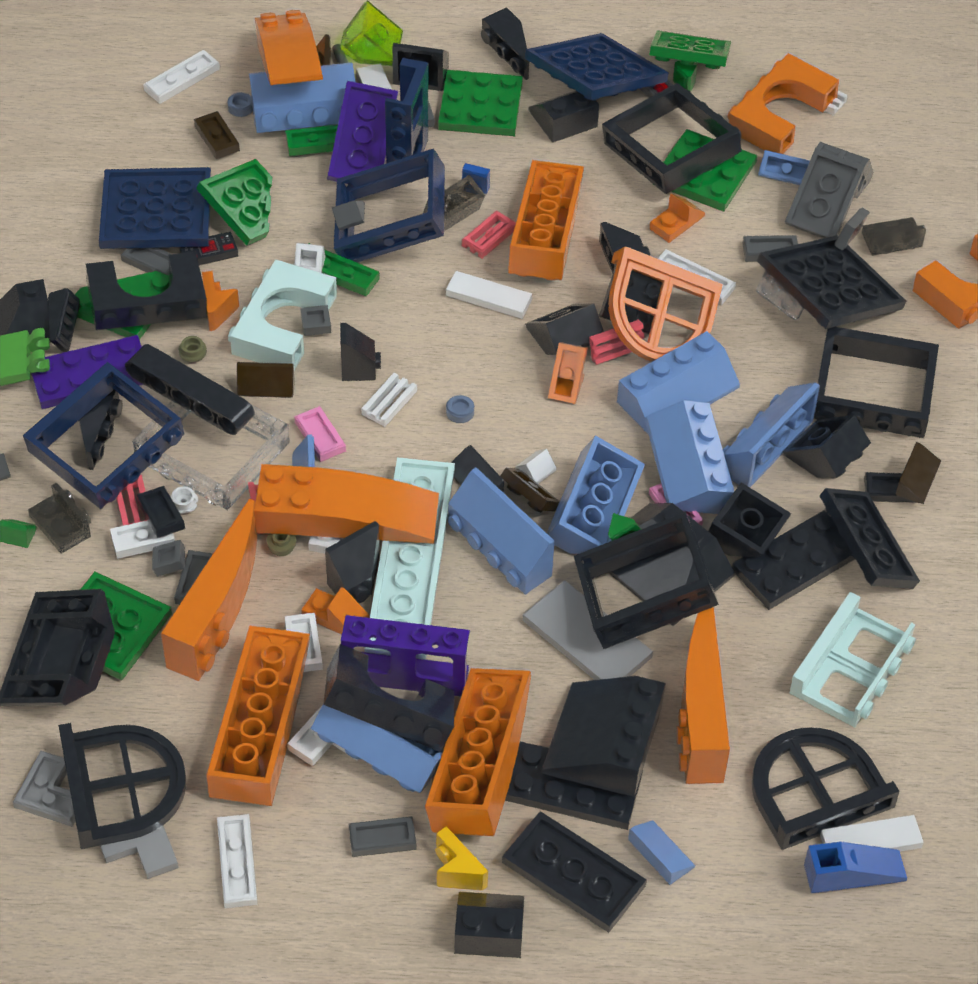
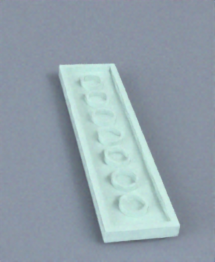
[364,457,455,660]

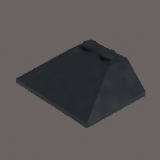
[608,503,735,626]
[0,589,115,706]

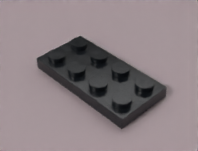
[819,488,920,589]
[732,510,855,610]
[505,741,643,830]
[502,811,647,933]

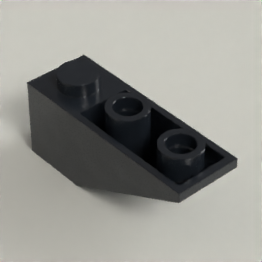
[481,7,530,80]
[79,381,123,470]

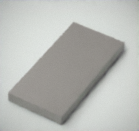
[523,580,653,680]

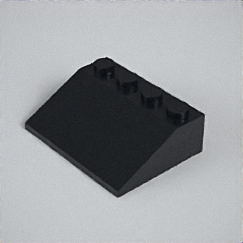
[541,676,666,797]

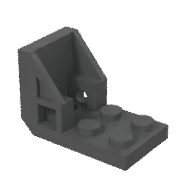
[785,142,874,238]

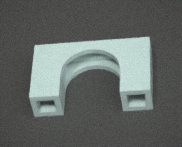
[228,259,337,371]

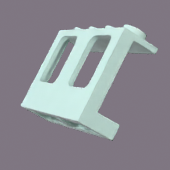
[789,592,916,728]

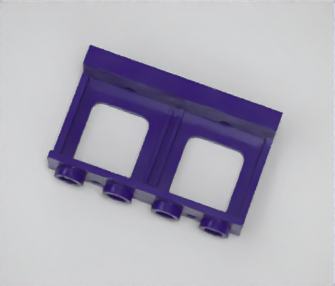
[341,615,470,697]

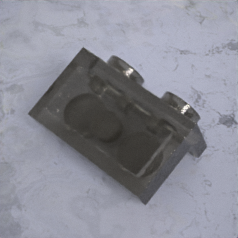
[861,217,926,256]
[28,483,91,554]

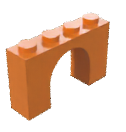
[727,53,839,154]
[912,234,978,329]

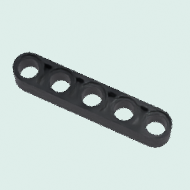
[125,344,255,435]

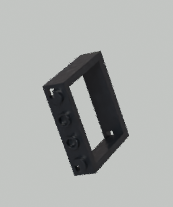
[602,83,742,194]
[814,327,939,438]
[574,512,719,649]

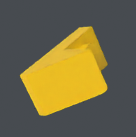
[435,826,488,890]

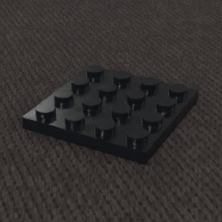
[757,235,907,329]

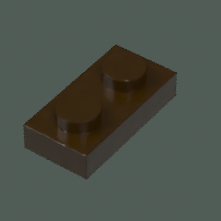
[194,111,240,159]
[500,467,560,513]

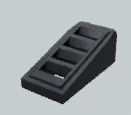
[48,288,80,353]

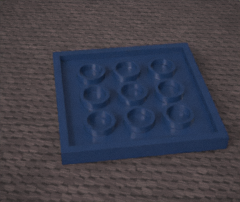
[525,33,669,100]
[99,167,211,249]

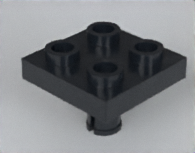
[599,264,662,335]

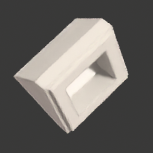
[294,243,325,273]
[515,449,556,484]

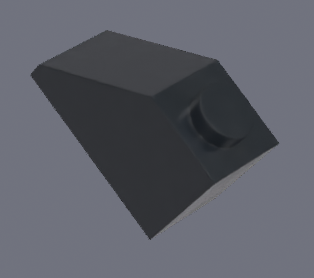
[599,222,650,274]
[340,323,381,381]

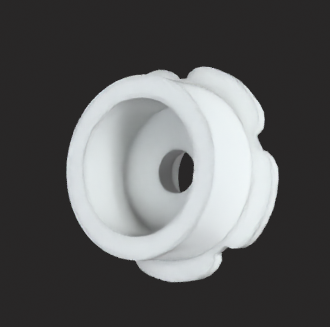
[171,486,198,514]

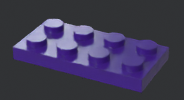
[327,81,398,184]
[31,335,144,409]

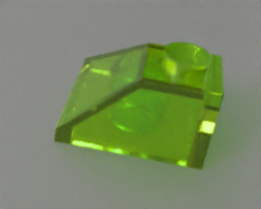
[340,0,403,66]

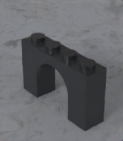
[85,252,207,330]
[323,644,454,752]

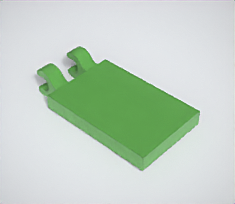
[0,328,50,386]

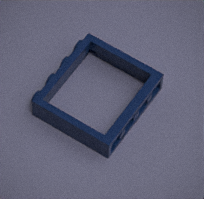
[334,148,445,262]
[23,362,185,509]

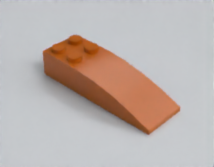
[255,10,323,85]
[508,160,584,280]
[254,464,439,544]
[161,499,258,681]
[676,607,730,784]
[207,626,310,806]
[425,668,531,836]

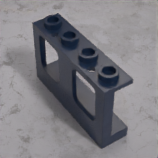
[385,58,428,183]

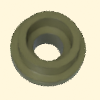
[178,336,207,362]
[267,533,297,556]

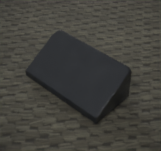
[451,445,504,493]

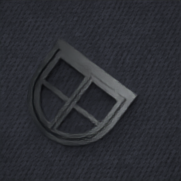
[58,723,186,849]
[752,727,900,850]

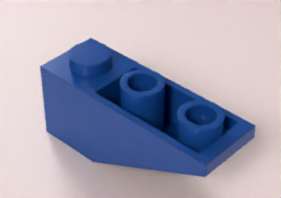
[804,841,907,893]

